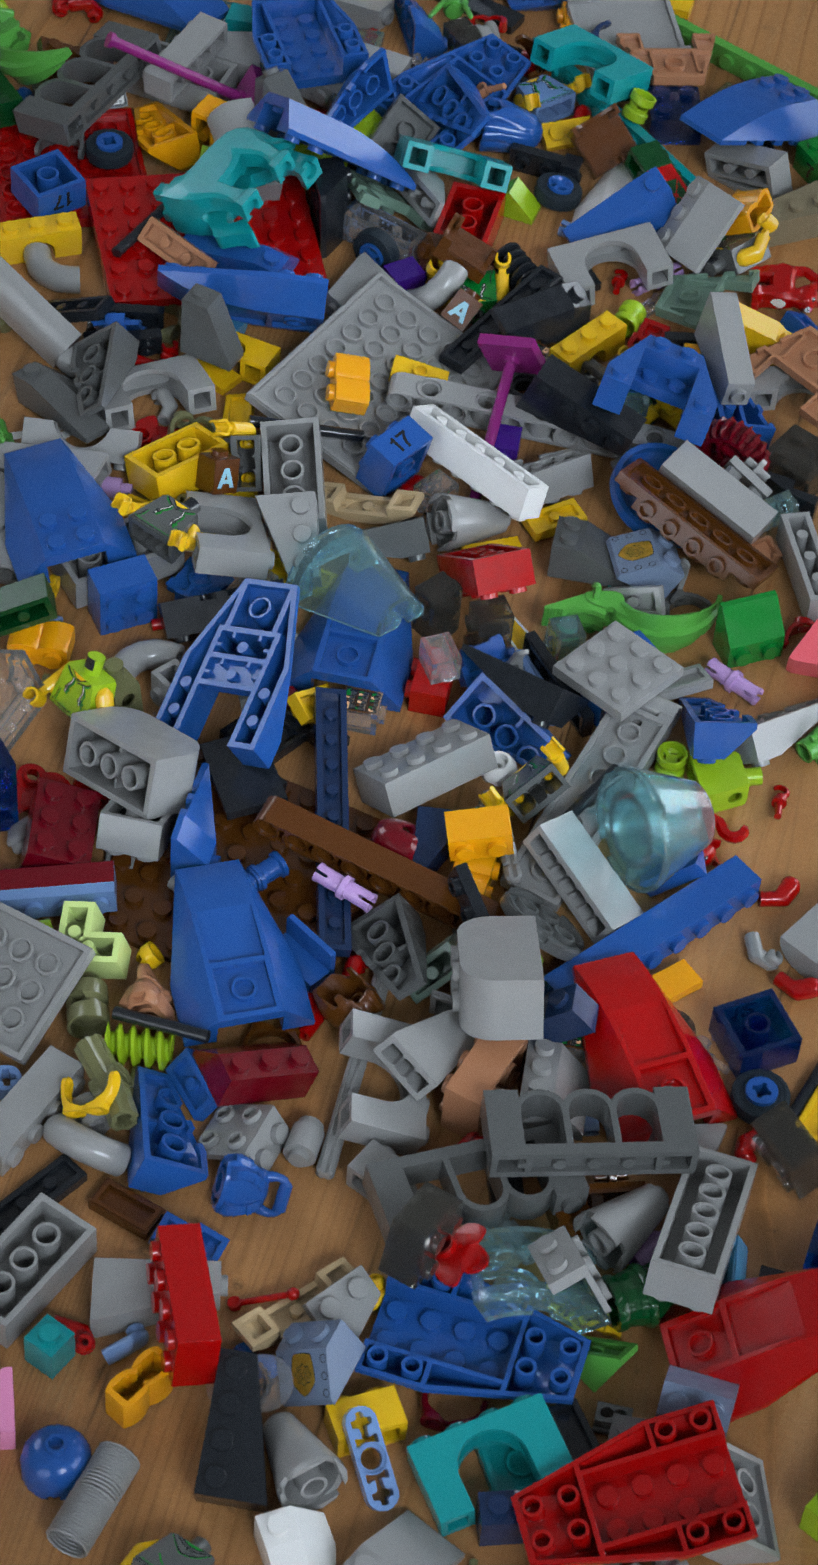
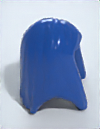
[479,97,543,153]

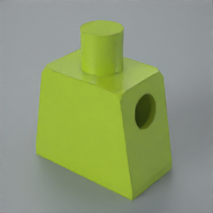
[685,751,763,813]

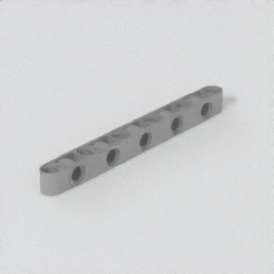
[386,372,684,459]

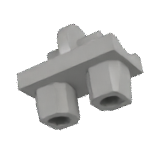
[724,455,773,500]

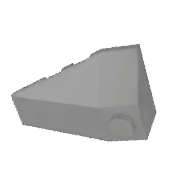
[734,698,818,767]

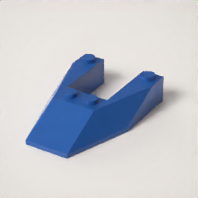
[592,334,718,447]
[156,578,300,769]

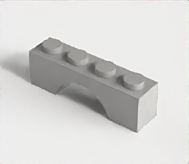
[750,366,815,410]
[21,416,143,472]

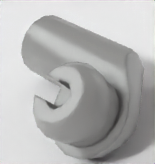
[151,387,178,426]
[6,816,28,855]

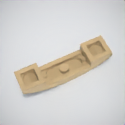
[325,482,425,524]
[231,1256,354,1351]

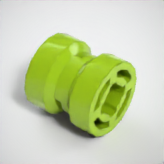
[621,88,657,125]
[614,299,646,338]
[654,741,688,784]

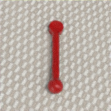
[227,1287,300,1312]

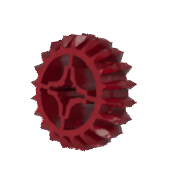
[695,416,771,472]

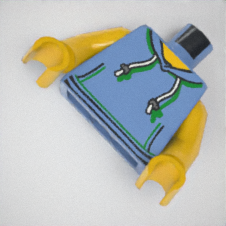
[513,73,592,124]

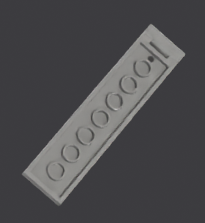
[500,695,683,912]

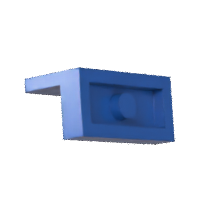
[283,914,336,993]
[165,1047,217,1122]

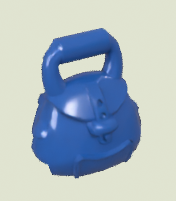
[210,1153,293,1217]

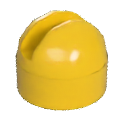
[136,941,165,970]

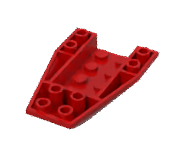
[572,951,738,1142]
[659,1267,818,1422]
[511,1399,758,1565]

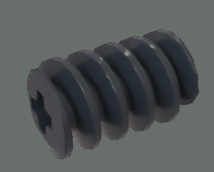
[490,242,537,290]

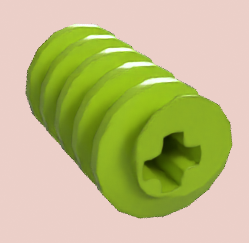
[104,1021,175,1071]

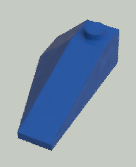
[184,234,299,272]

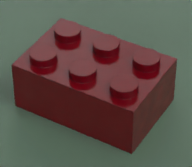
[19,777,101,868]

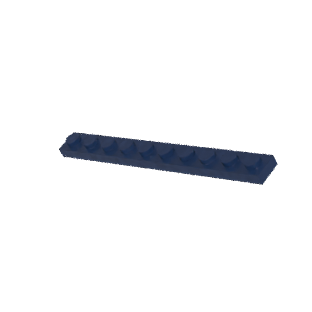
[314,687,352,957]

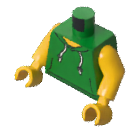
[426,252,511,325]

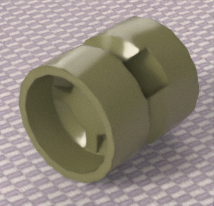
[66,976,110,1039]

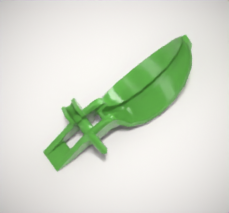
[0,7,72,86]
[541,582,723,653]

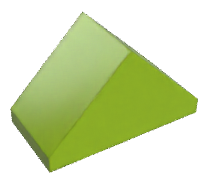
[504,177,541,225]

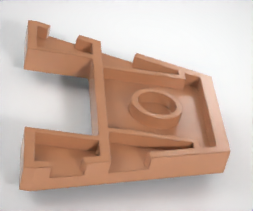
[615,33,716,87]
[750,326,818,429]

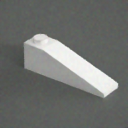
[572,164,633,222]
[254,1506,336,1565]

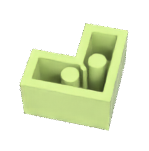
[58,901,132,980]

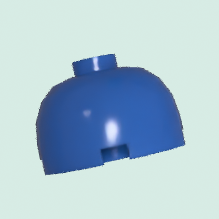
[20,1424,92,1500]

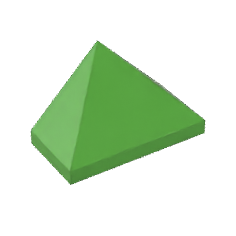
[580,1335,638,1393]

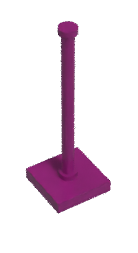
[104,31,263,103]
[469,333,546,499]

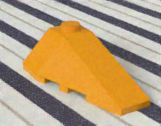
[134,100,201,170]

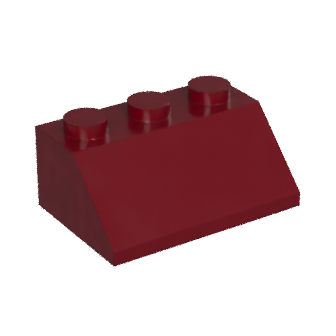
[192,1042,319,1107]

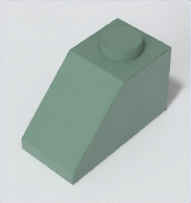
[410,932,457,1004]

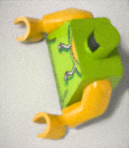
[23,651,117,719]

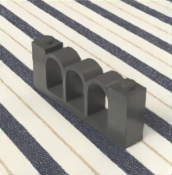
[13,21,162,147]
[480,1086,700,1178]
[362,1124,590,1252]

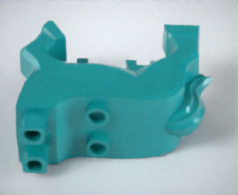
[153,127,323,249]

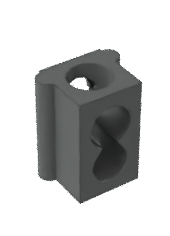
[580,359,606,385]
[592,1401,633,1435]

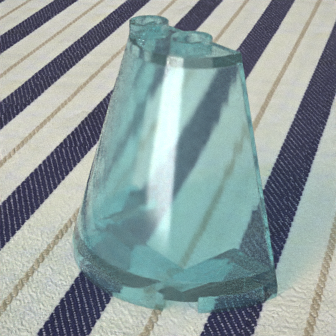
[286,524,424,637]

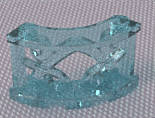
[470,1226,611,1335]

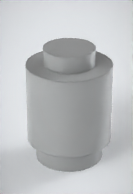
[283,1116,325,1168]

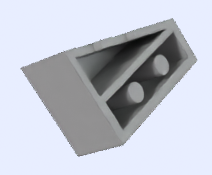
[704,143,793,199]
[513,448,594,504]
[255,491,323,589]

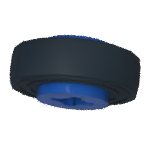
[86,129,134,169]
[534,172,582,212]
[353,227,400,269]
[730,1069,791,1126]

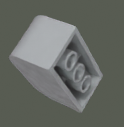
[63,706,200,820]
[450,916,544,1041]

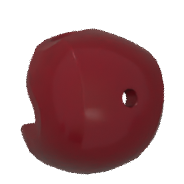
[370,818,418,860]

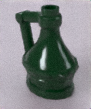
[599,1262,674,1332]

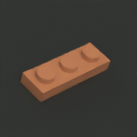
[137,216,218,268]

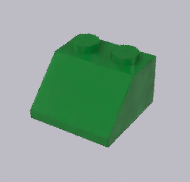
[712,590,785,668]

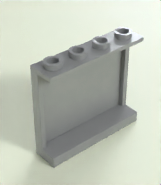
[566,0,691,81]

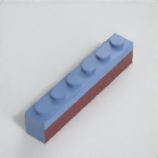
[0,861,117,919]

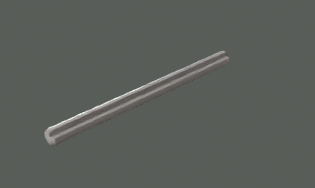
[316,973,389,1180]

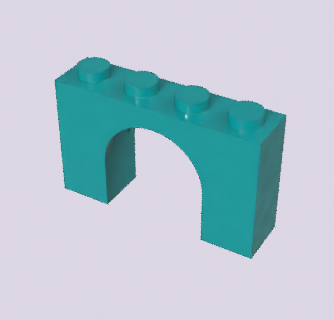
[530,24,654,105]
[394,134,513,193]
[406,1393,573,1537]

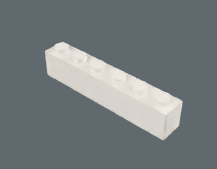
[410,404,549,522]

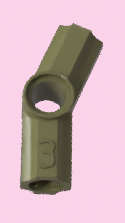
[73,1033,139,1132]

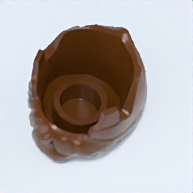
[312,967,385,1029]

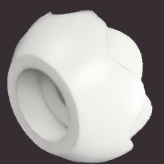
[481,751,518,787]

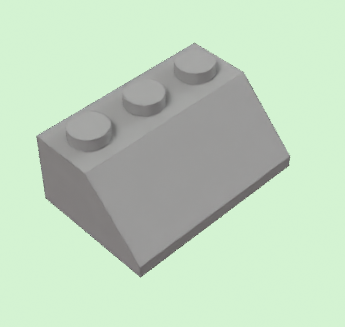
[657,175,745,274]
[520,1039,590,1141]
[702,1442,781,1565]

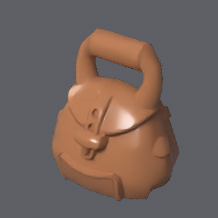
[119,963,175,1036]

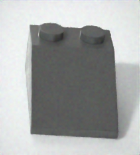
[547,516,631,587]

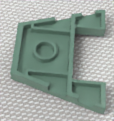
[347,168,437,232]
[655,269,760,330]

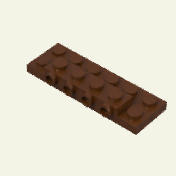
[614,457,778,591]

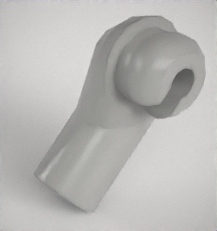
[744,931,783,971]

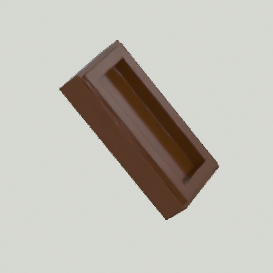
[88,1177,165,1241]

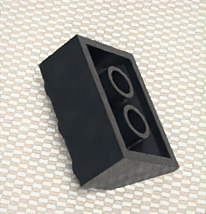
[310,156,352,259]

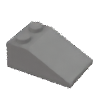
[96,799,179,862]
[343,1510,465,1565]

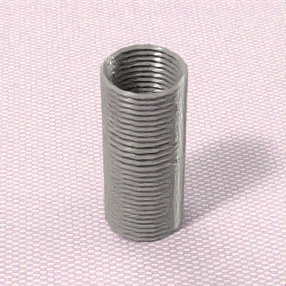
[46,1441,140,1558]

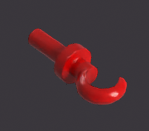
[611,269,629,295]
[771,785,790,820]

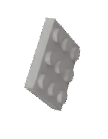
[552,620,684,722]

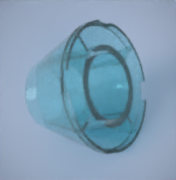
[596,765,715,893]

